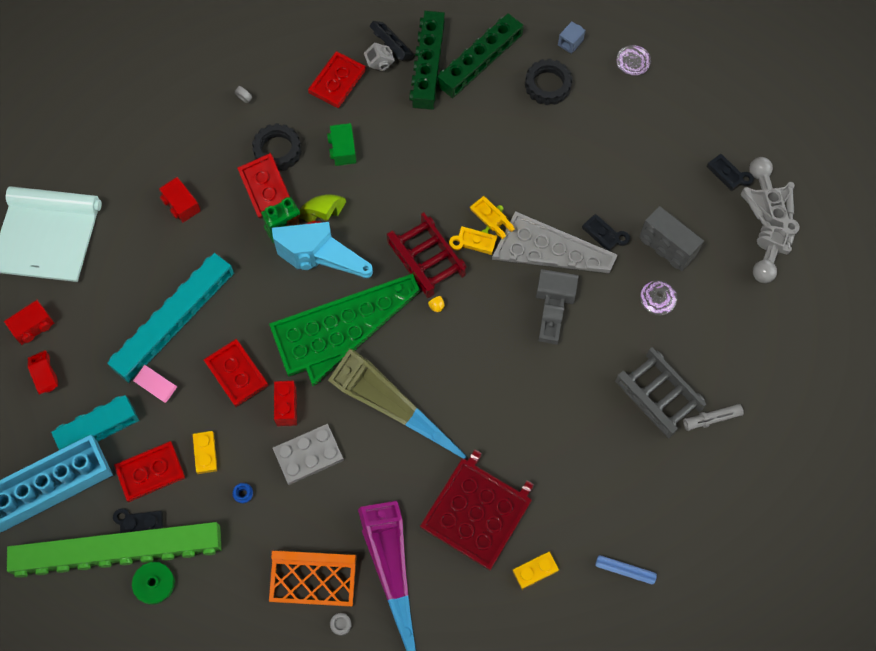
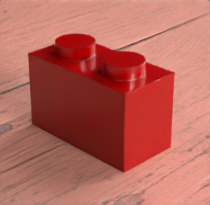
[159,177,201,223]
[4,300,55,345]
[274,381,297,426]

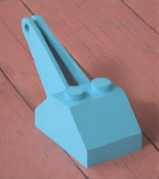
[272,222,373,278]

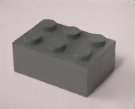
[639,206,704,271]

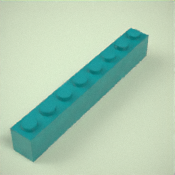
[107,253,234,383]

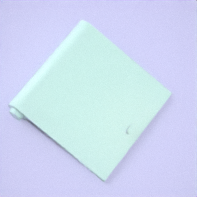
[0,186,102,282]

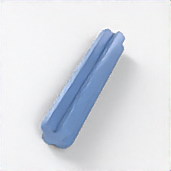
[596,555,657,584]

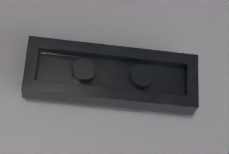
[369,21,415,61]

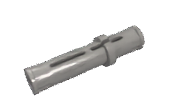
[683,404,744,431]

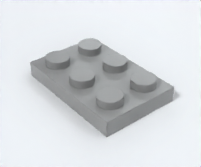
[273,424,344,485]

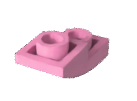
[133,365,177,403]

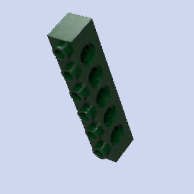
[409,10,445,110]
[437,13,523,99]

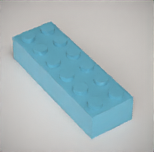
[0,435,113,533]

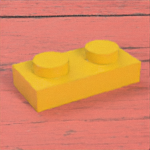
[193,431,217,474]
[512,551,559,589]

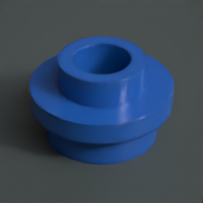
[233,483,253,503]

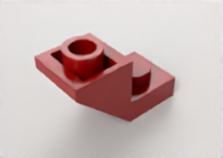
[28,350,58,395]

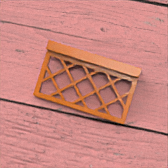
[269,551,357,606]

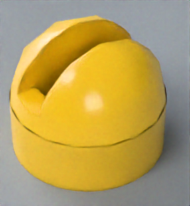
[428,296,445,312]

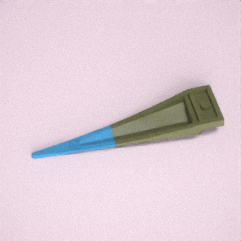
[328,349,467,459]

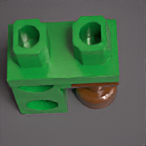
[261,197,300,243]

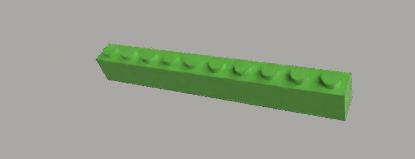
[7,522,221,578]

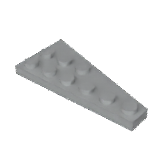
[492,211,617,273]

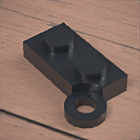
[707,154,754,191]
[582,214,630,251]
[113,509,163,533]

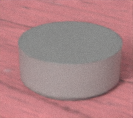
[235,86,252,103]
[330,613,352,636]

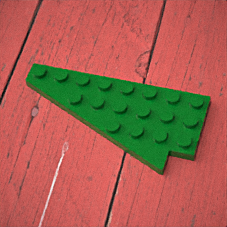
[269,273,419,386]

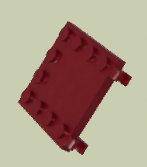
[420,450,534,571]

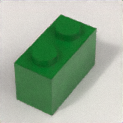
[327,123,357,166]

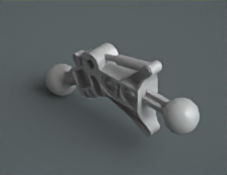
[741,157,800,283]

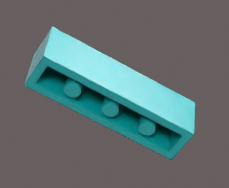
[51,395,139,450]

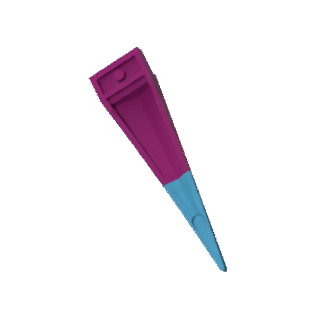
[358,501,416,651]

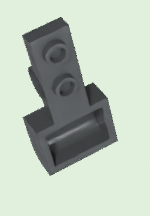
[536,269,578,344]

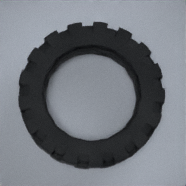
[525,59,572,105]
[252,123,301,171]

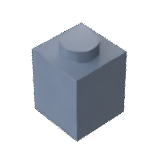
[558,21,586,54]

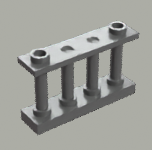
[615,347,707,439]

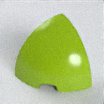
[299,194,346,222]

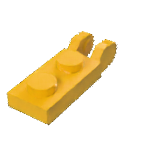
[470,196,515,239]

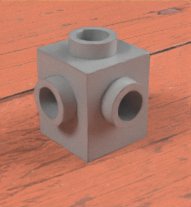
[364,42,395,71]

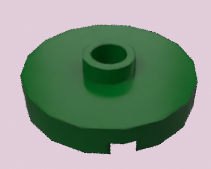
[132,562,175,605]

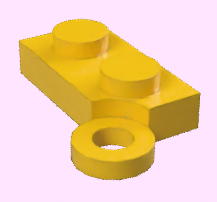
[449,226,497,255]

